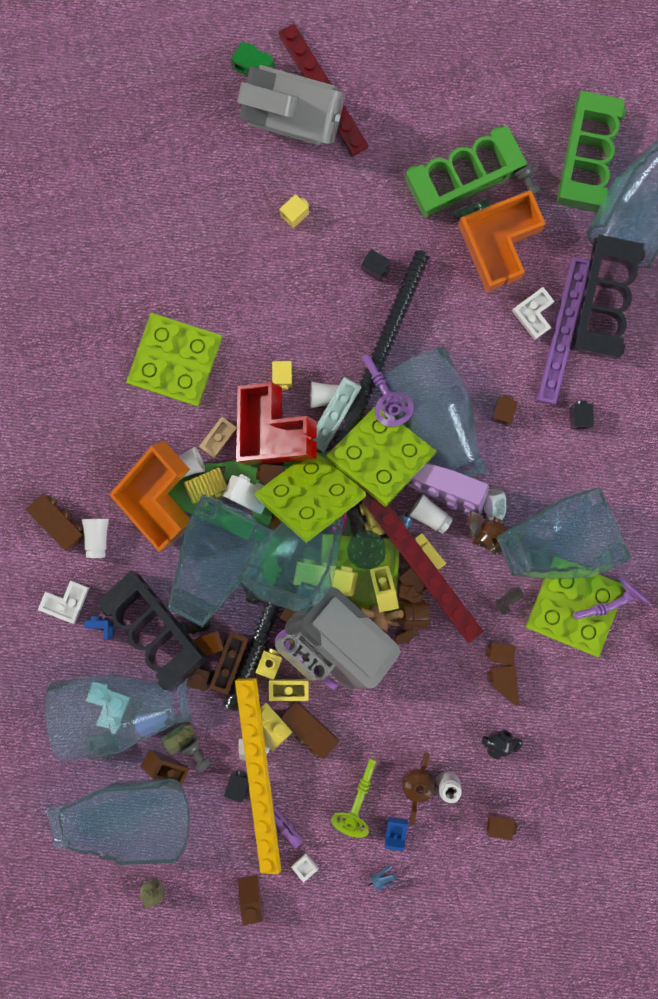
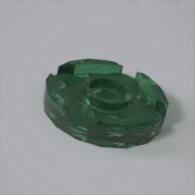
[452,198,490,218]
[347,530,386,569]

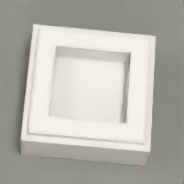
[291,853,319,883]

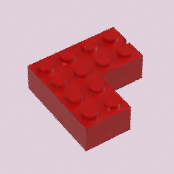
[236,382,317,465]

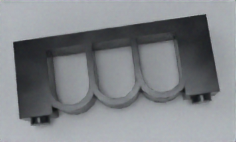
[571,234,645,359]
[97,570,208,691]

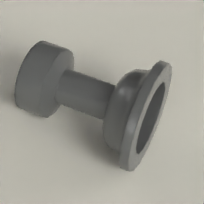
[513,164,541,195]
[180,737,212,772]

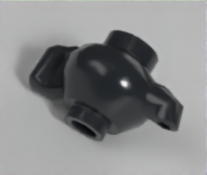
[481,730,523,760]

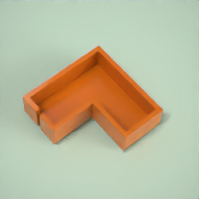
[458,190,546,293]
[109,440,193,552]

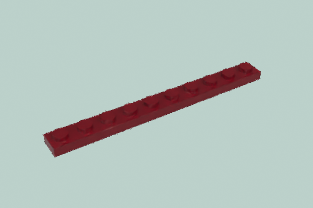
[355,483,484,643]

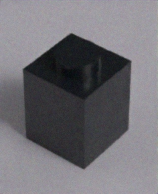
[361,249,391,282]
[570,401,594,429]
[224,769,249,803]

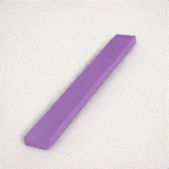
[537,257,589,406]

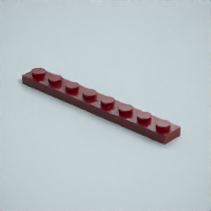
[278,23,369,157]

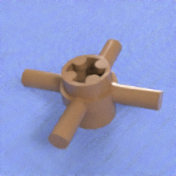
[358,605,404,632]

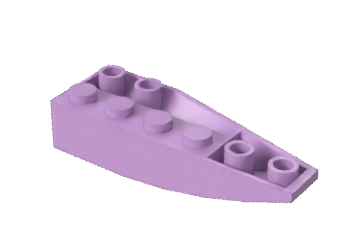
[407,464,489,517]

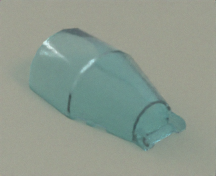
[586,139,658,268]
[384,347,487,477]
[45,673,191,762]
[45,778,190,865]

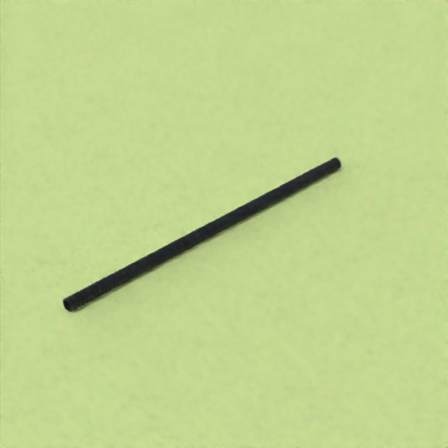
[223,250,430,711]

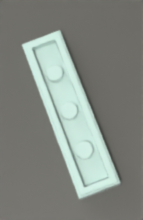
[313,377,361,453]

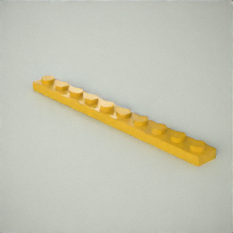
[235,678,281,874]

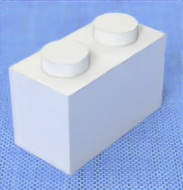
[222,474,265,514]

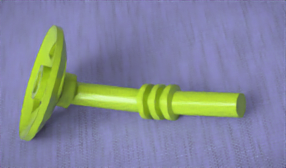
[331,758,377,838]

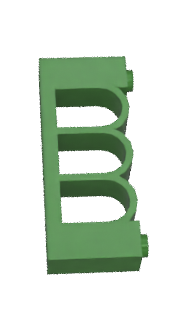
[556,91,626,213]
[405,125,527,218]

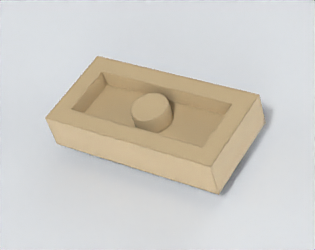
[199,417,237,459]

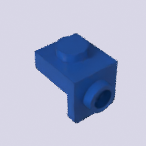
[84,616,115,640]
[385,816,408,851]

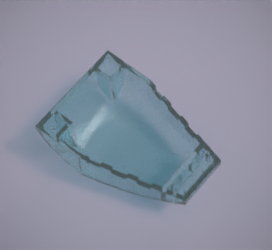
[497,487,632,579]
[167,494,274,627]
[237,514,344,612]

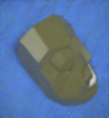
[161,724,194,755]
[140,878,165,909]

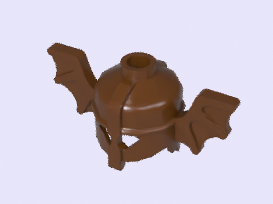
[466,511,525,555]
[393,583,431,645]
[401,752,436,825]

